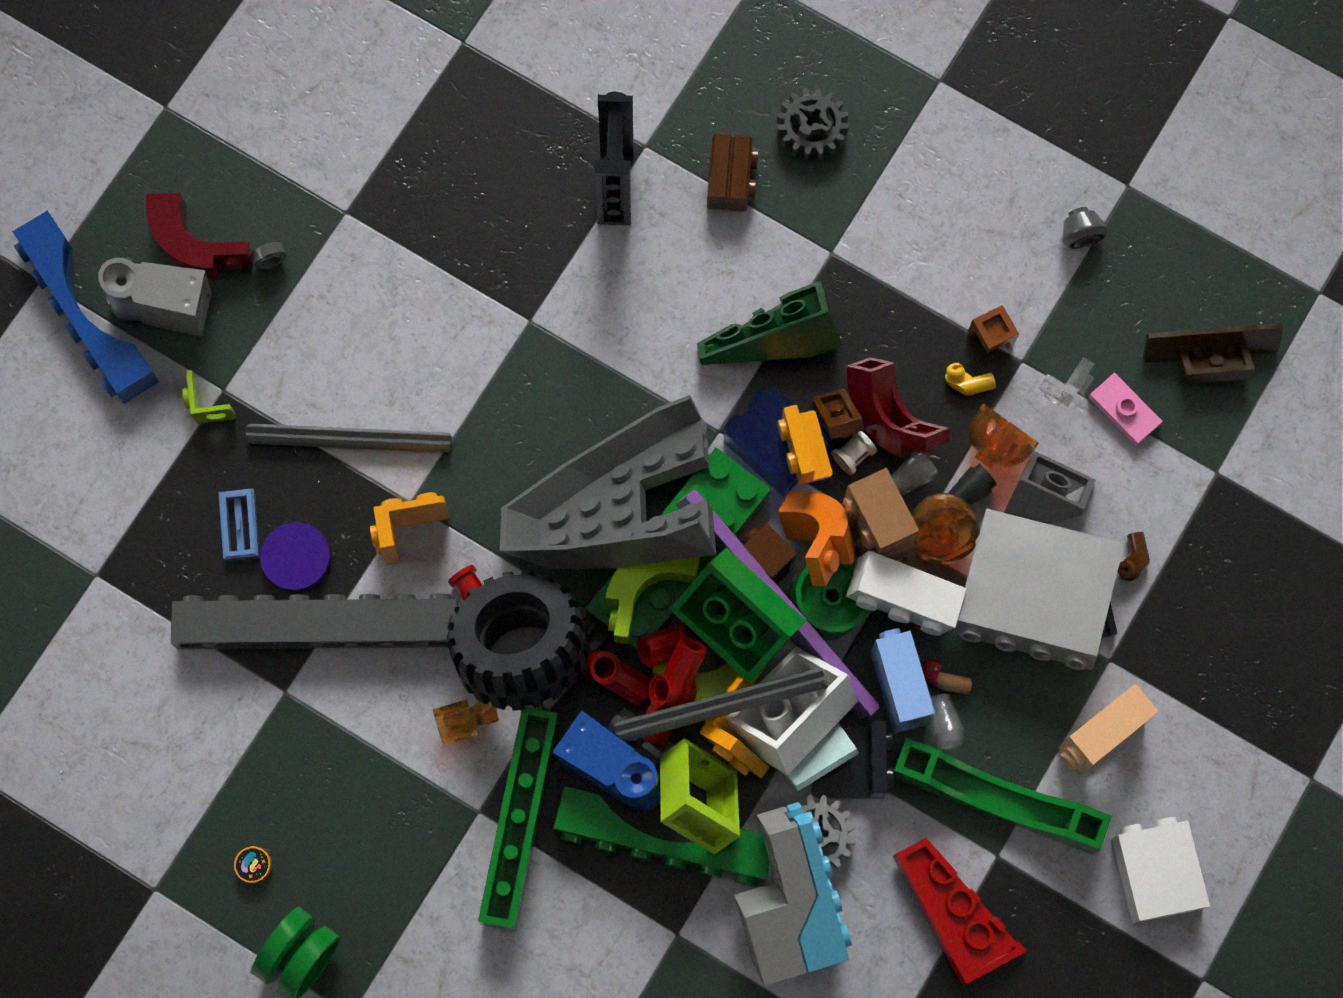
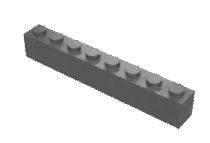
[170,593,458,650]

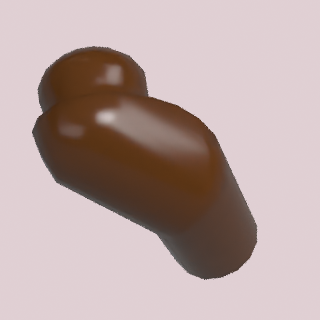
[1118,532,1150,581]

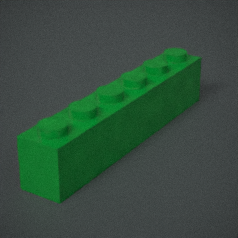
[478,707,559,932]

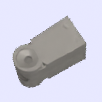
[98,258,212,337]

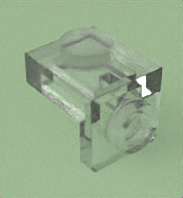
[1039,357,1095,407]

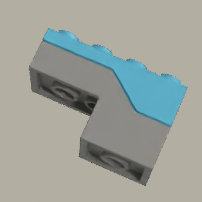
[734,802,852,986]

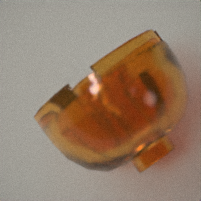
[968,404,1039,468]
[911,493,980,564]

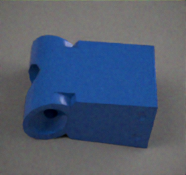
[552,711,660,813]

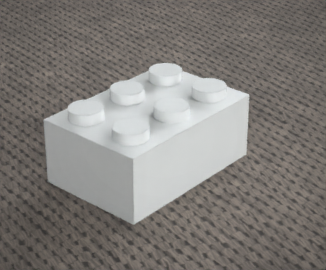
[725,646,858,775]

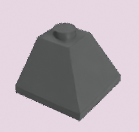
[1004,450,1096,524]

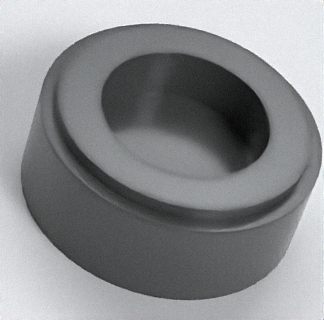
[250,242,287,270]

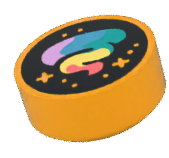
[234,846,272,884]

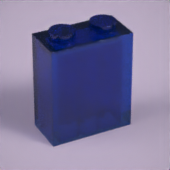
[724,386,833,497]

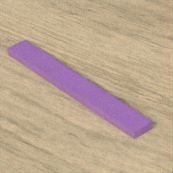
[675,490,880,720]

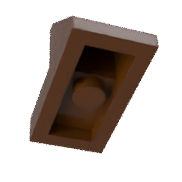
[812,388,864,446]

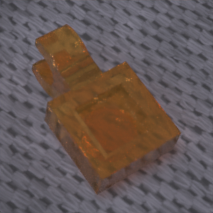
[433,699,499,745]

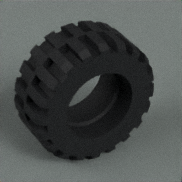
[446,571,589,711]

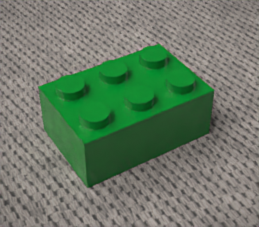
[670,548,806,683]

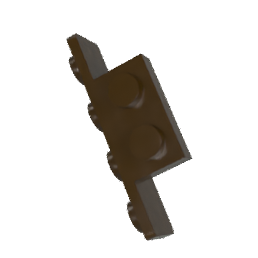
[1143,323,1283,384]

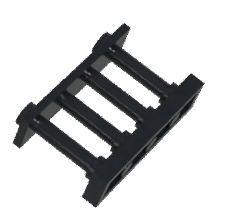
[594,91,634,226]

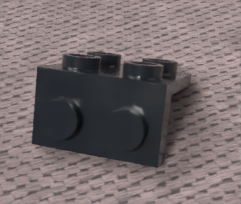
[812,721,894,799]

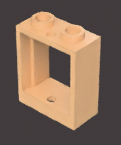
[1057,683,1159,775]

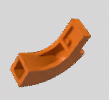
[778,490,856,586]

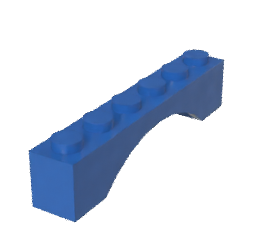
[12,210,159,404]

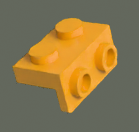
[777,405,832,485]

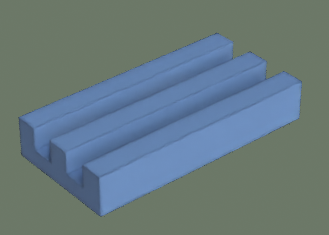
[219,488,260,562]

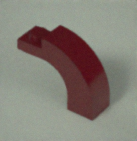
[146,193,253,280]
[846,357,950,457]

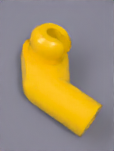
[945,363,996,396]

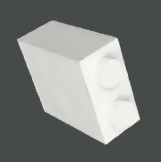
[1111,817,1210,924]

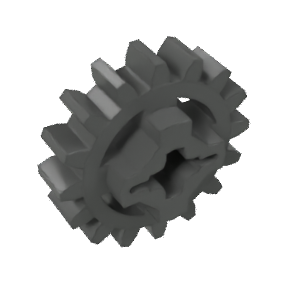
[776,88,849,160]

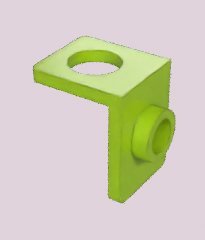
[183,370,236,424]

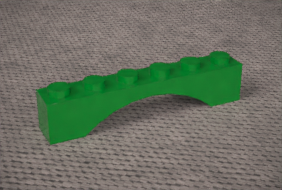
[893,737,1112,855]
[554,786,770,887]

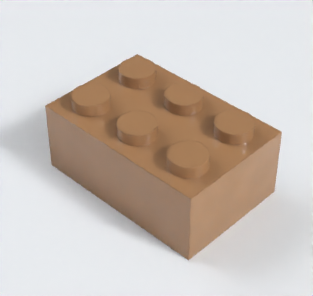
[842,468,919,561]

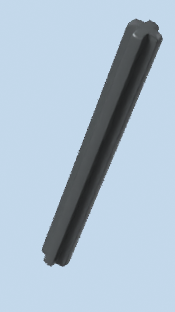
[246,424,452,453]
[614,668,827,742]

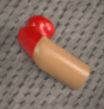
[922,659,972,695]

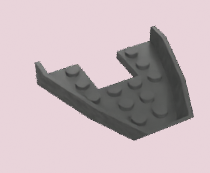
[499,395,716,569]

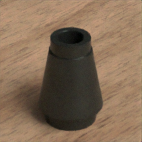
[944,463,997,513]

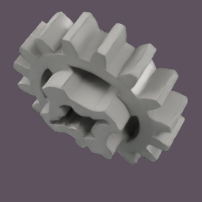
[793,795,856,869]

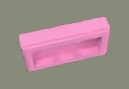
[1088,372,1163,446]

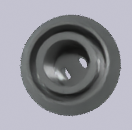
[1062,207,1108,249]

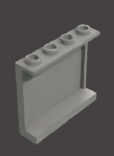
[953,508,1124,670]

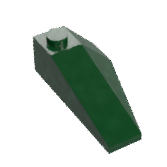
[697,281,842,365]

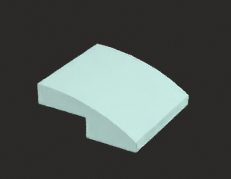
[785,723,859,791]

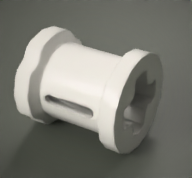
[831,431,877,475]

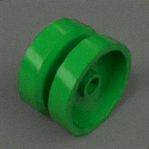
[787,562,869,640]
[250,906,342,998]

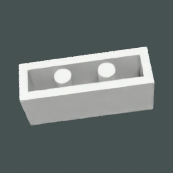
[846,551,966,636]

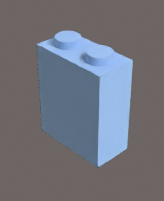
[870,628,935,734]

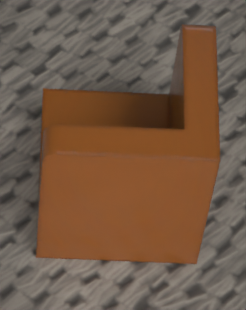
[968,305,1019,353]

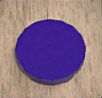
[260,522,331,593]

